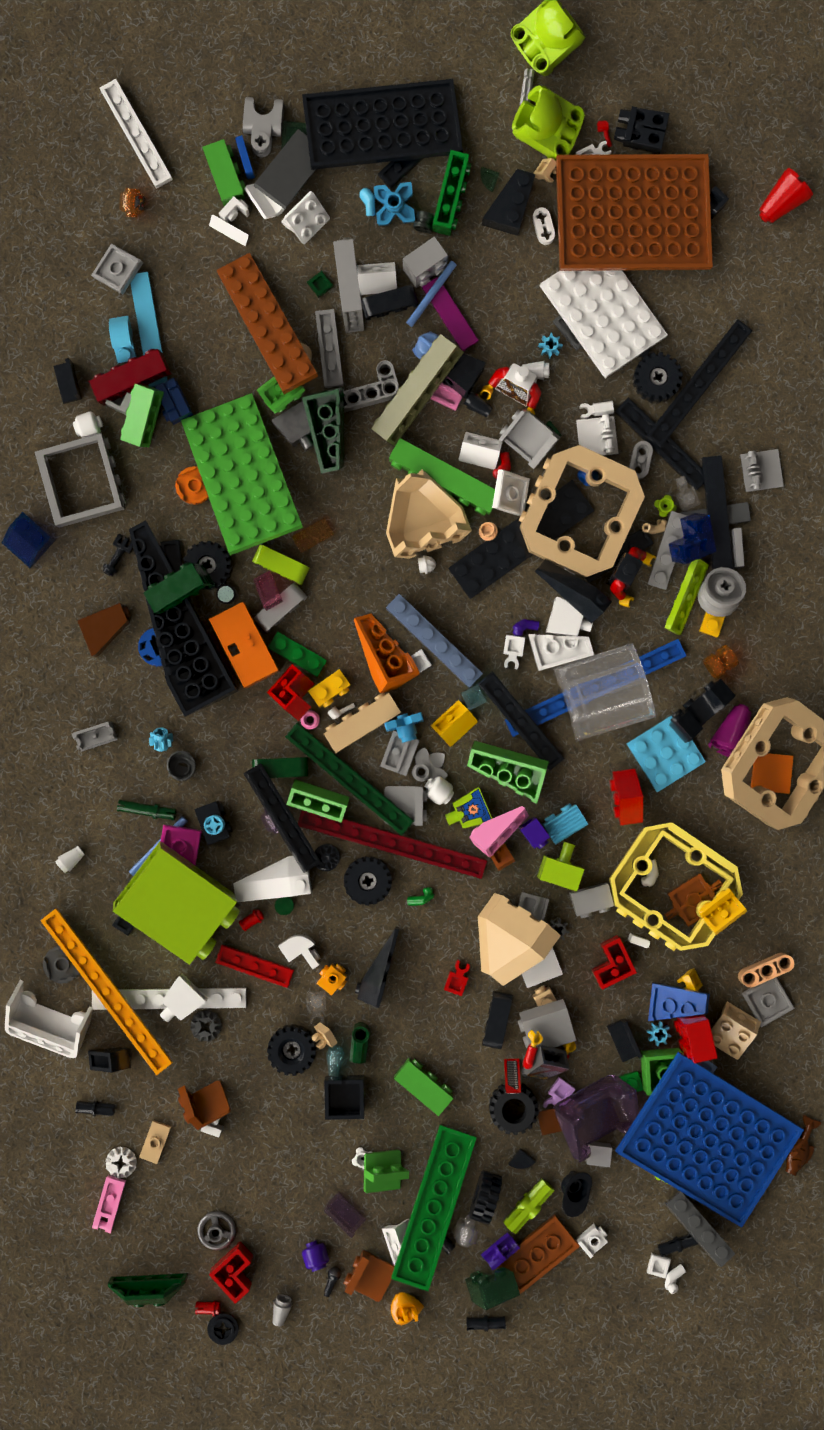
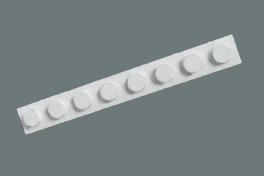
[92,988,246,1010]

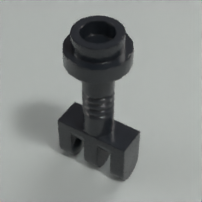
[102,534,133,577]

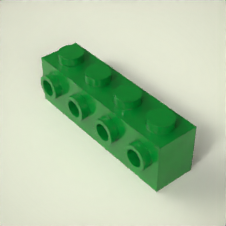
[432,150,472,236]

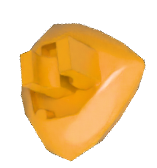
[391,1292,424,1326]

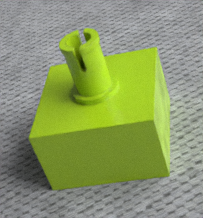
[537,842,584,891]

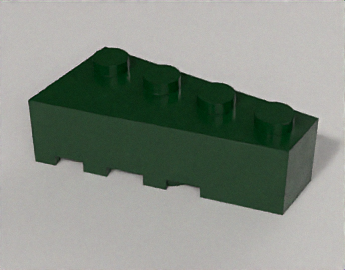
[302,386,344,474]

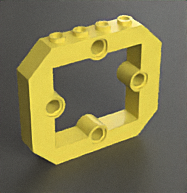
[609,823,743,951]

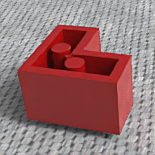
[267,664,315,721]
[609,769,643,826]
[591,935,637,990]
[209,1241,253,1304]

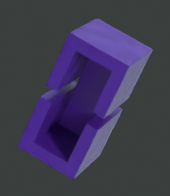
[518,817,550,849]

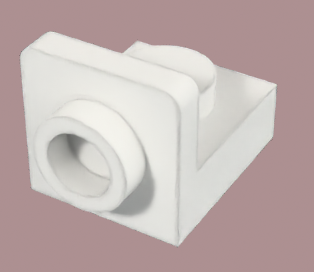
[219,196,250,223]

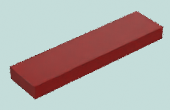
[215,944,294,988]

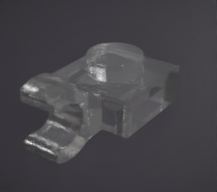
[675,476,701,512]

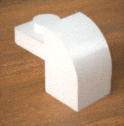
[278,934,321,969]

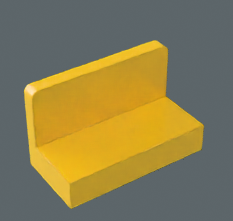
[430,700,478,747]

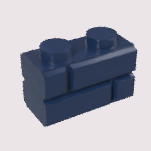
[154,378,193,425]

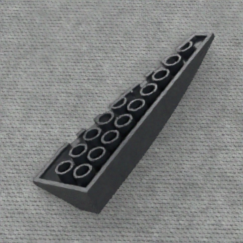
[129,520,239,717]

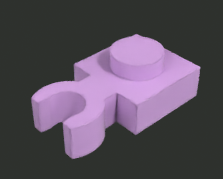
[543,1077,575,1108]

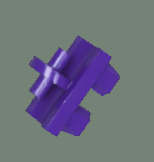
[481,1232,520,1270]

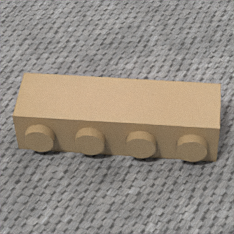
[324,693,401,753]

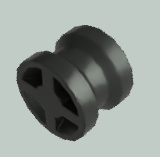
[413,211,434,233]

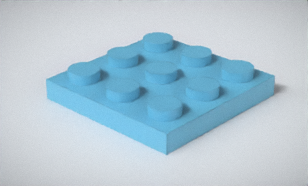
[626,714,706,792]

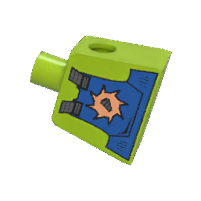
[445,787,492,828]

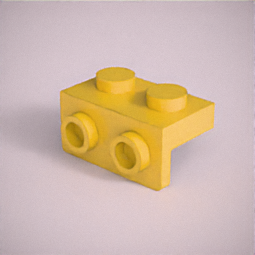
[699,888,747,935]

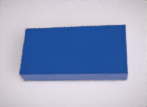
[235,135,255,180]

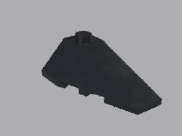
[535,559,612,624]
[355,927,399,1008]

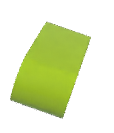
[252,544,310,585]

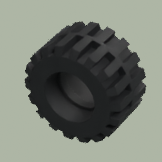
[489,1083,539,1135]

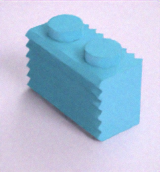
[542,803,588,845]

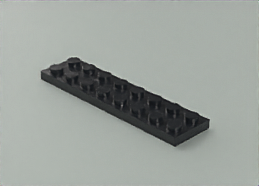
[448,480,594,599]

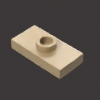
[139,1120,171,1164]

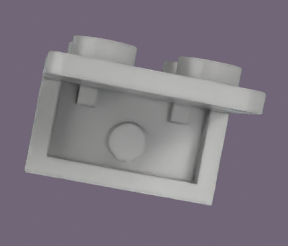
[384,786,427,826]

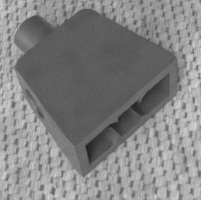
[272,401,314,451]

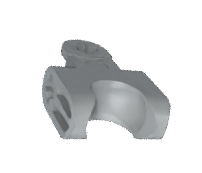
[243,97,284,157]

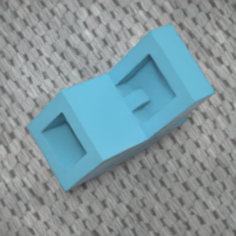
[109,316,136,363]

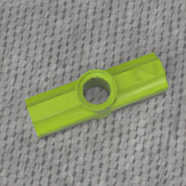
[503,1178,554,1234]

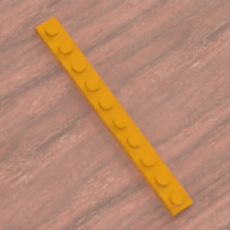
[40,908,173,1075]

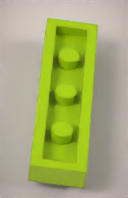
[664,557,709,635]

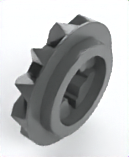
[190,1010,221,1042]

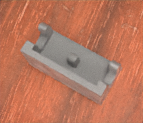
[71,721,118,752]

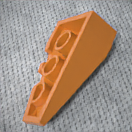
[354,614,420,693]

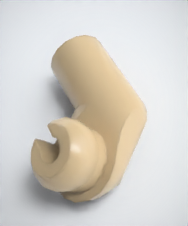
[642,519,667,534]

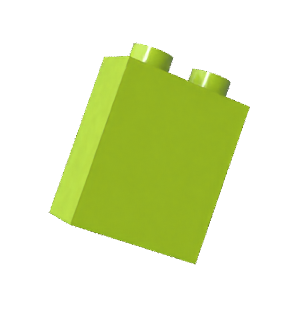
[113,841,240,965]

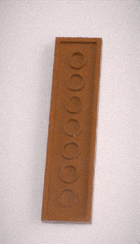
[216,253,318,394]

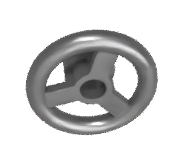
[197,1211,236,1250]

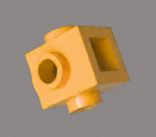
[317,963,347,996]

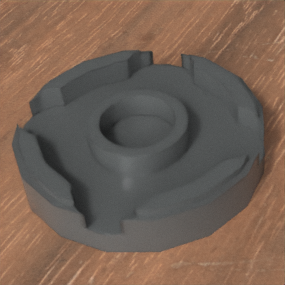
[43,945,79,984]

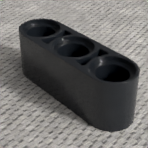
[361,285,419,320]
[482,991,513,1050]

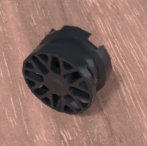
[315,844,340,871]

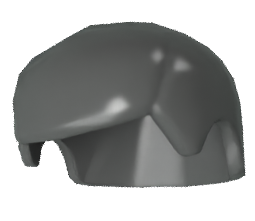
[166,751,196,781]

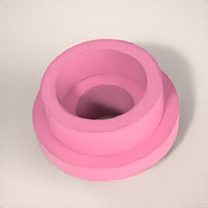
[300,710,320,729]

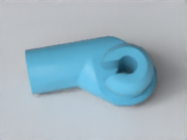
[360,188,375,216]

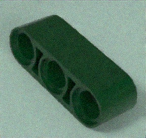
[252,757,308,778]

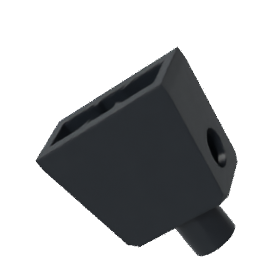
[443,354,486,399]

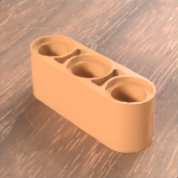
[738,952,794,988]

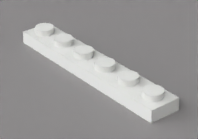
[100,79,173,189]

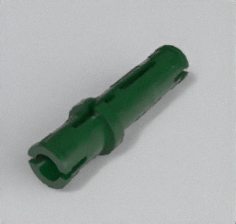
[117,799,176,821]

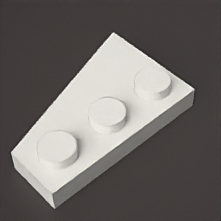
[528,634,594,671]

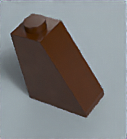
[77,603,131,657]

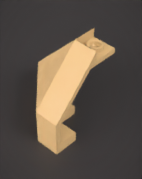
[386,469,472,559]
[478,893,561,986]

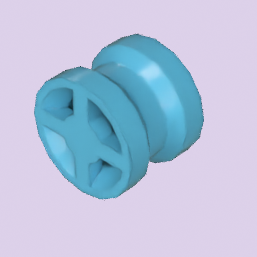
[204,815,225,835]

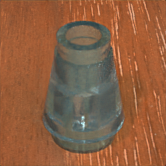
[326,1046,345,1077]

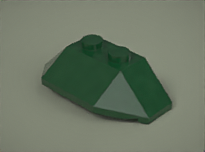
[108,1273,188,1307]

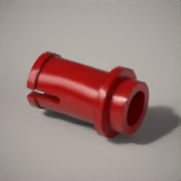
[239,909,265,931]
[195,1300,221,1317]

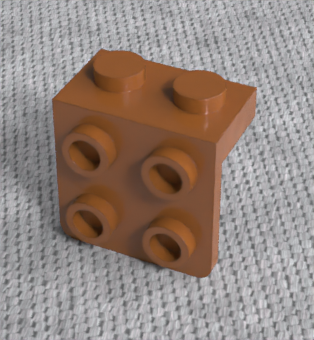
[178,1081,231,1130]
[343,1250,394,1302]

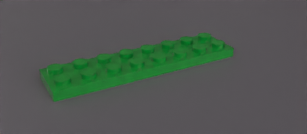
[391,1125,477,1291]

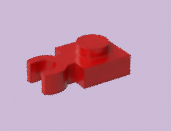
[444,959,470,996]

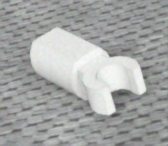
[579,401,614,419]

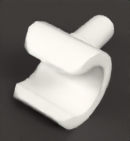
[328,703,355,719]

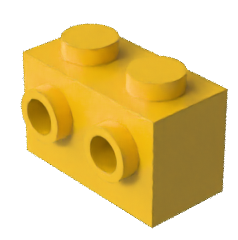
[308,669,351,708]

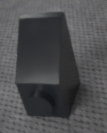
[88,1047,131,1073]

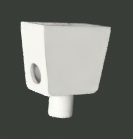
[545,597,593,636]
[160,973,208,1022]

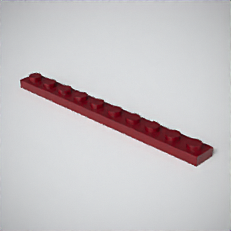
[298,810,487,879]

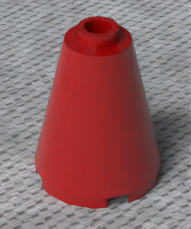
[759,168,813,223]

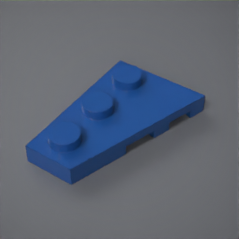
[648,983,710,1021]

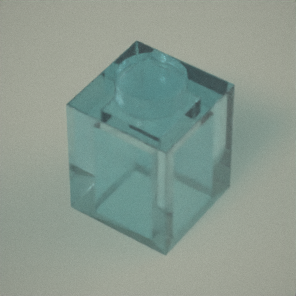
[461,684,486,710]

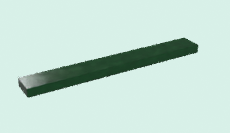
[285,722,414,836]

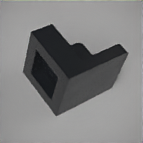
[710,186,729,219]

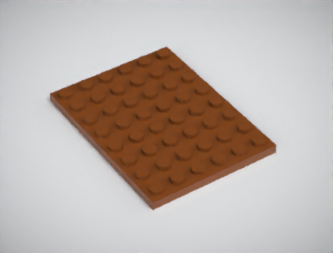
[556,154,713,271]

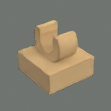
[534,158,556,183]
[311,1022,338,1049]

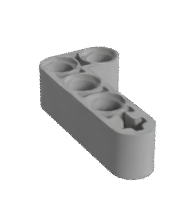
[344,360,399,413]

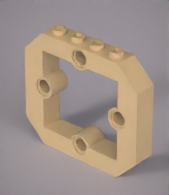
[519,445,645,578]
[721,697,824,830]

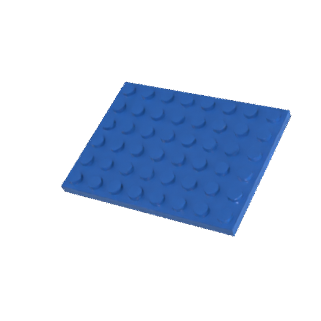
[615,1052,804,1228]

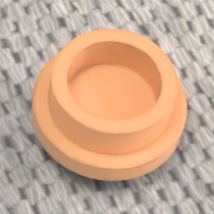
[479,522,498,541]

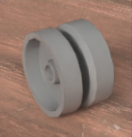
[698,567,746,617]

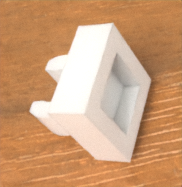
[201,1118,223,1138]

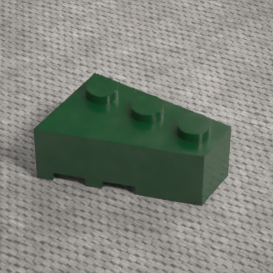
[143,562,215,614]

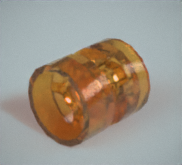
[702,644,739,680]

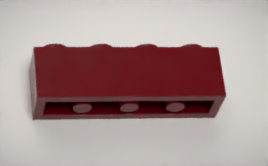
[89,349,171,406]

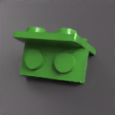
[257,377,305,413]
[364,1150,409,1193]

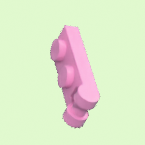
[92,1175,126,1233]

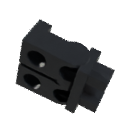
[614,106,670,154]

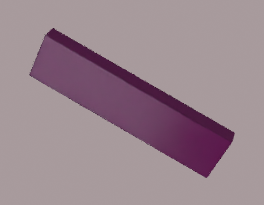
[422,277,479,351]

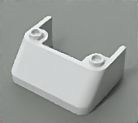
[5,980,93,1058]

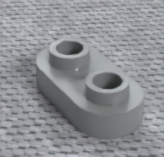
[629,441,653,480]

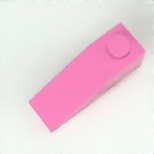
[470,806,529,857]

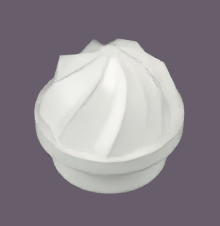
[418,555,436,574]

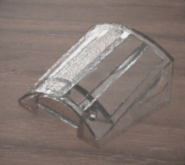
[553,643,656,741]

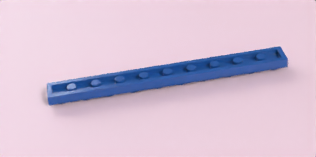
[505,639,686,737]

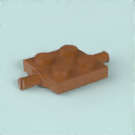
[664,873,723,927]

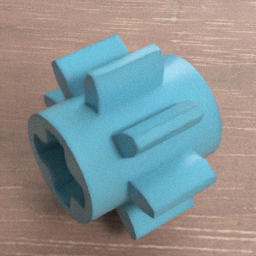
[538,333,563,359]
[149,728,173,752]
[646,1021,671,1046]

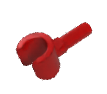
[597,120,612,148]

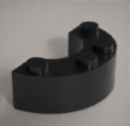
[669,679,736,743]

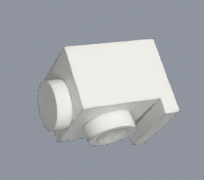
[576,1223,608,1258]

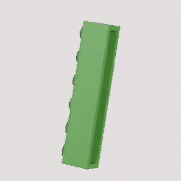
[389,438,495,516]

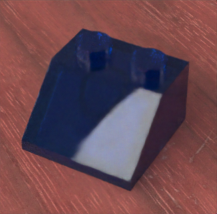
[2,512,56,568]

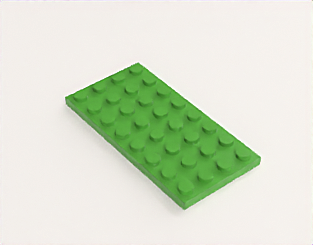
[181,393,303,555]

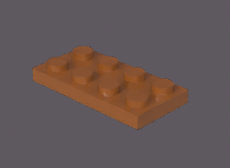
[497,1214,580,1295]

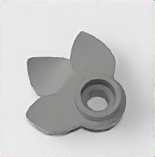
[412,748,448,782]

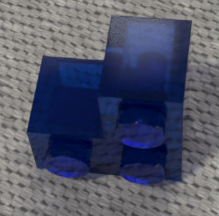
[669,513,717,564]

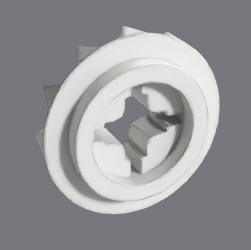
[105,1147,137,1179]

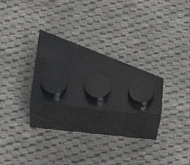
[482,169,536,236]

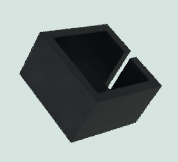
[324,1075,365,1120]

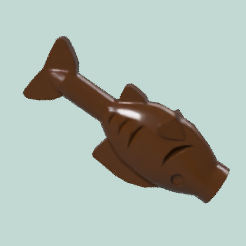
[785,1115,821,1176]

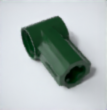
[349,1022,369,1064]

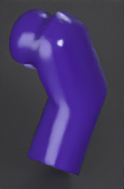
[513,619,539,636]

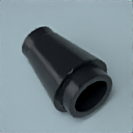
[463,391,493,417]

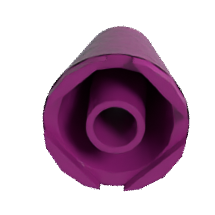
[708,704,752,757]

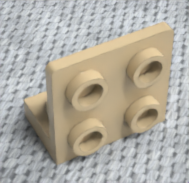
[711,1001,761,1060]

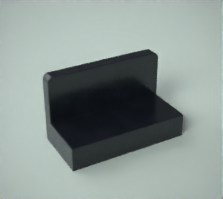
[53,358,82,404]
[607,1019,642,1062]

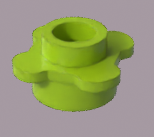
[654,495,677,517]

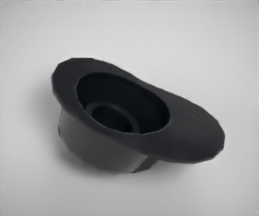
[561,1171,592,1217]

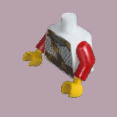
[480,363,541,415]

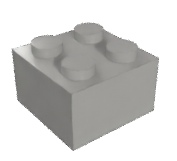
[403,236,448,288]

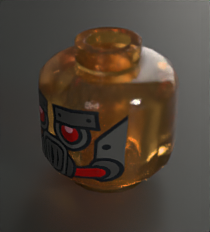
[119,188,145,218]

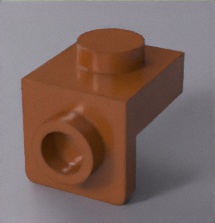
[491,843,515,871]

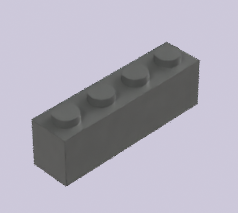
[664,1191,735,1267]

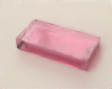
[253,570,283,611]

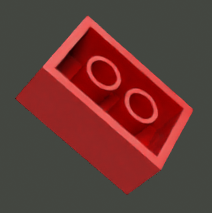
[674,1015,717,1064]

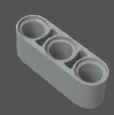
[253,582,308,633]

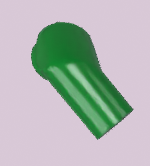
[407,887,435,906]

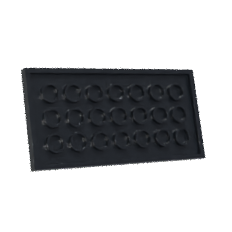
[302,79,463,170]

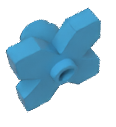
[374,182,415,226]
[384,712,424,743]

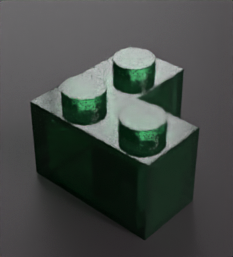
[465,1268,520,1310]

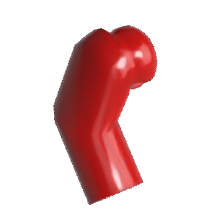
[492,452,511,479]

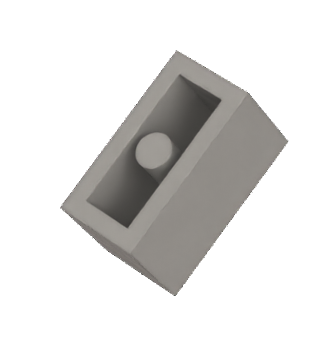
[569,882,614,918]

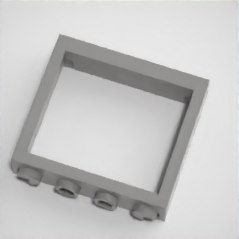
[333,238,364,333]
[35,433,126,528]

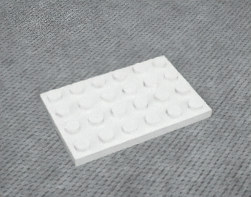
[540,270,668,379]

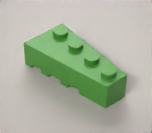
[467,741,549,804]

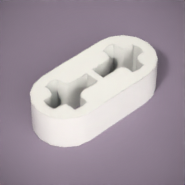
[533,207,555,245]

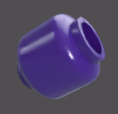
[302,1240,329,1272]

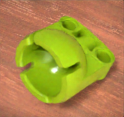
[511,0,586,76]
[512,85,585,161]

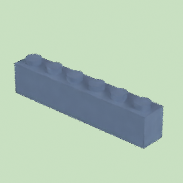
[386,594,483,688]

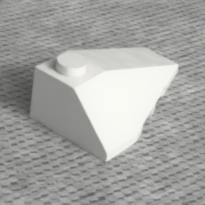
[233,856,312,902]

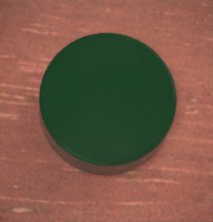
[275,897,294,915]

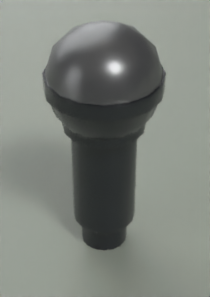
[324,1267,341,1297]

